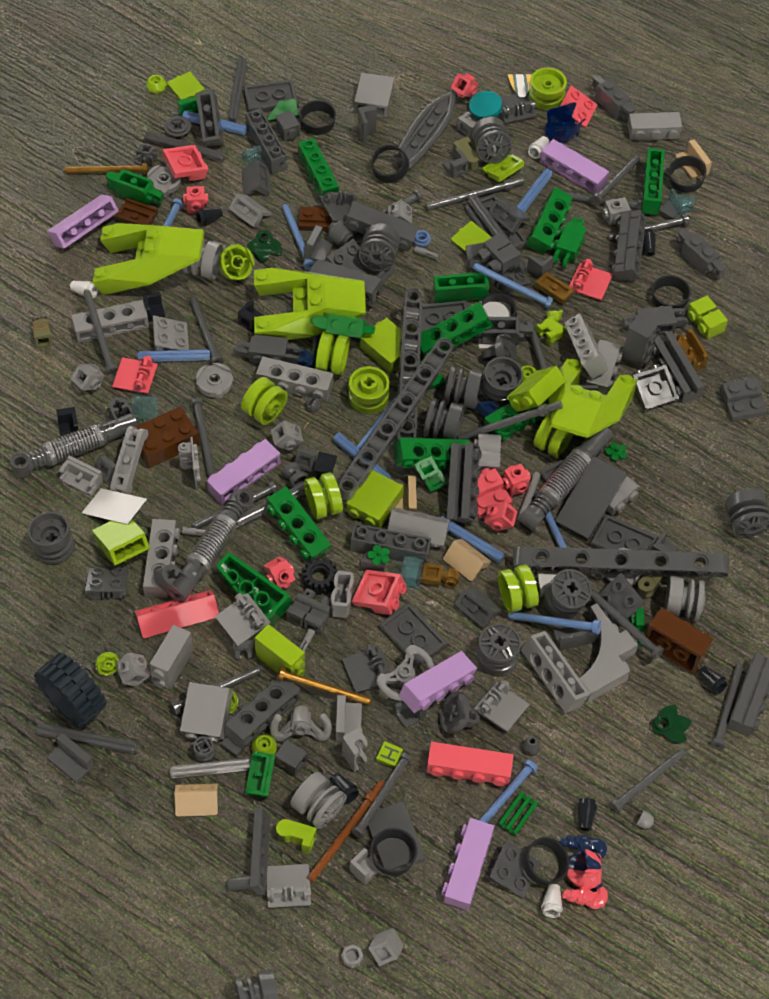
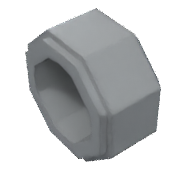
[341,945,363,968]

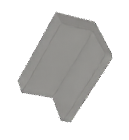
[229,194,272,227]
[336,695,362,741]

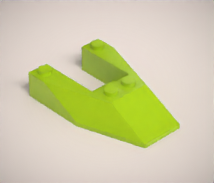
[92,223,204,295]
[254,268,366,340]
[548,359,637,438]

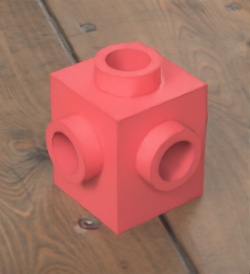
[451,73,479,98]
[183,186,208,214]
[503,464,531,497]
[484,501,518,532]
[263,556,296,589]

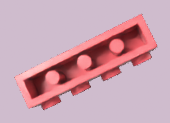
[427,742,514,786]

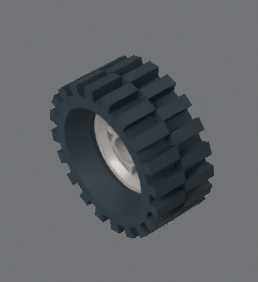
[34,652,107,727]

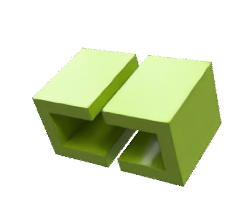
[687,295,728,339]

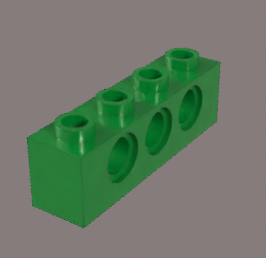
[298,138,339,204]
[641,148,665,215]
[525,186,573,255]
[420,302,493,356]
[484,398,549,441]
[393,438,470,469]
[266,486,331,563]

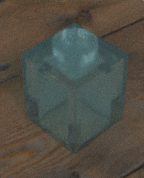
[401,556,424,589]

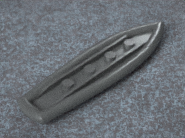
[392,91,455,169]

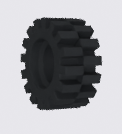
[302,557,338,595]

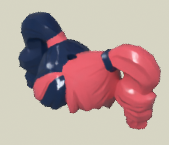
[558,835,608,909]

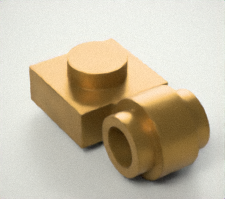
[421,563,460,588]

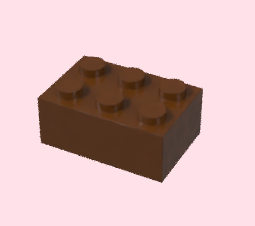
[133,406,199,468]
[646,607,713,675]

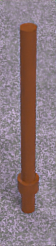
[307,780,385,882]

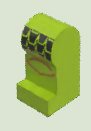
[276,819,317,854]

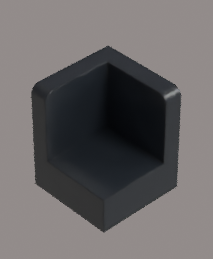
[143,292,165,323]
[238,299,265,332]
[56,407,79,438]
[313,451,337,481]

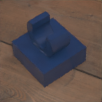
[297,349,317,369]

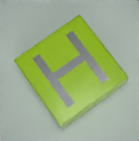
[376,741,403,769]

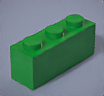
[433,272,489,303]

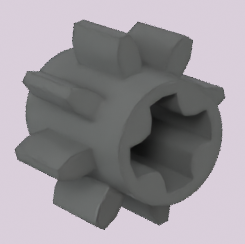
[136,144,158,165]

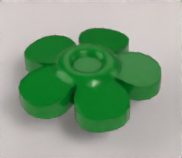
[606,442,627,462]
[368,545,390,566]

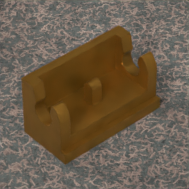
[676,329,709,371]

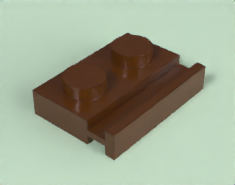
[115,198,158,225]
[299,206,333,232]

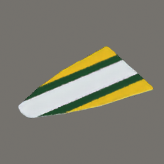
[508,74,532,97]

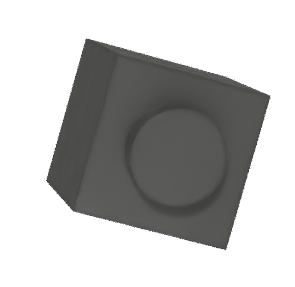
[276,111,300,141]

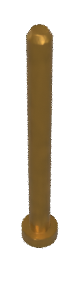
[64,163,148,175]
[277,666,372,705]

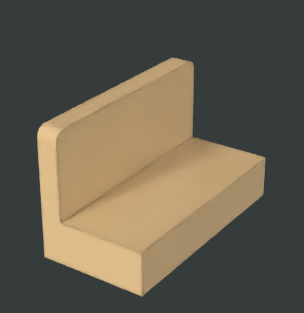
[675,139,712,180]
[396,476,417,512]
[443,539,492,581]
[175,784,218,816]

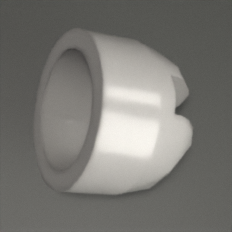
[637,810,654,829]

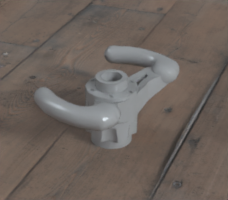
[376,645,435,701]
[270,705,332,742]

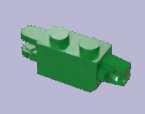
[106,169,164,205]
[553,216,586,268]
[309,312,375,338]

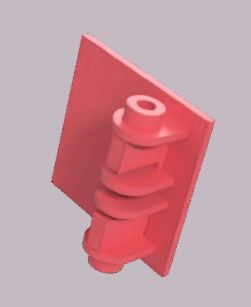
[559,85,597,128]
[569,259,613,301]
[112,356,158,394]

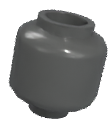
[328,221,354,247]

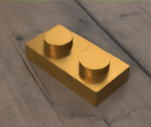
[535,272,574,305]

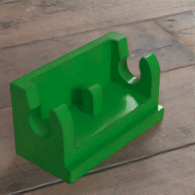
[245,751,275,798]

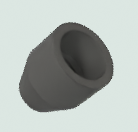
[523,736,540,756]

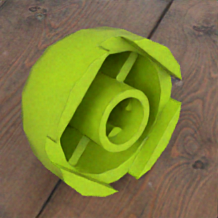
[217,244,254,281]

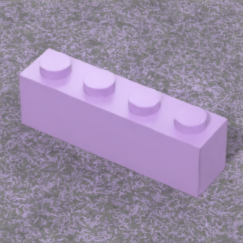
[540,139,609,194]
[47,195,119,248]
[206,439,281,505]
[398,651,477,713]
[441,818,495,911]

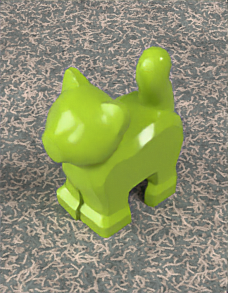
[535,310,568,346]

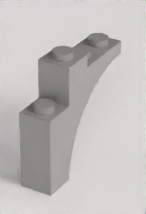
[579,603,638,703]

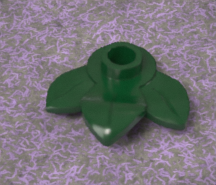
[247,230,282,263]
[652,705,692,743]

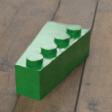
[216,551,292,629]

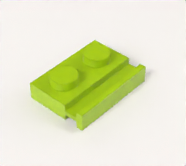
[482,154,524,182]

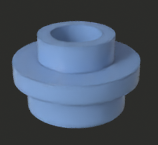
[414,230,431,247]

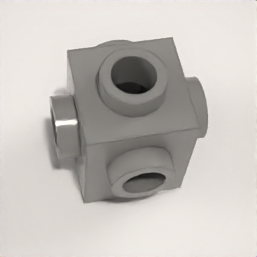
[602,197,631,225]
[388,199,412,223]
[71,363,105,391]
[271,420,303,451]
[116,653,150,686]

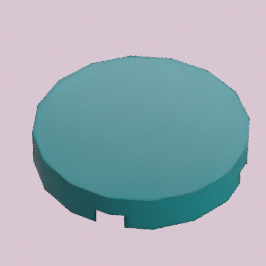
[469,91,502,120]

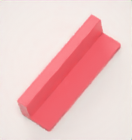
[135,590,219,638]

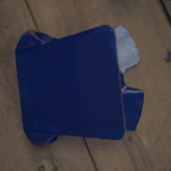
[545,102,585,142]

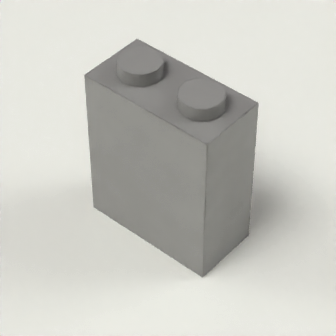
[354,73,394,118]
[150,625,193,690]
[180,682,233,742]

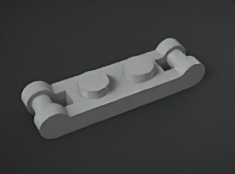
[110,426,148,495]

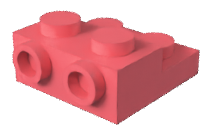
[162,145,208,181]
[477,468,513,519]
[352,570,406,615]

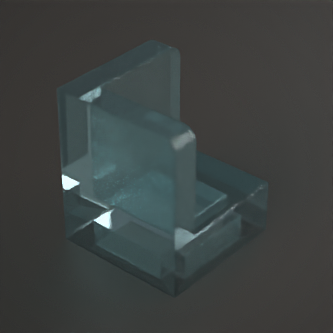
[668,189,695,215]
[131,395,158,420]

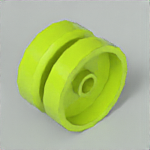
[528,68,567,111]
[316,332,350,376]
[348,366,390,415]
[241,377,288,425]
[533,414,574,458]
[304,472,343,520]
[497,564,539,613]

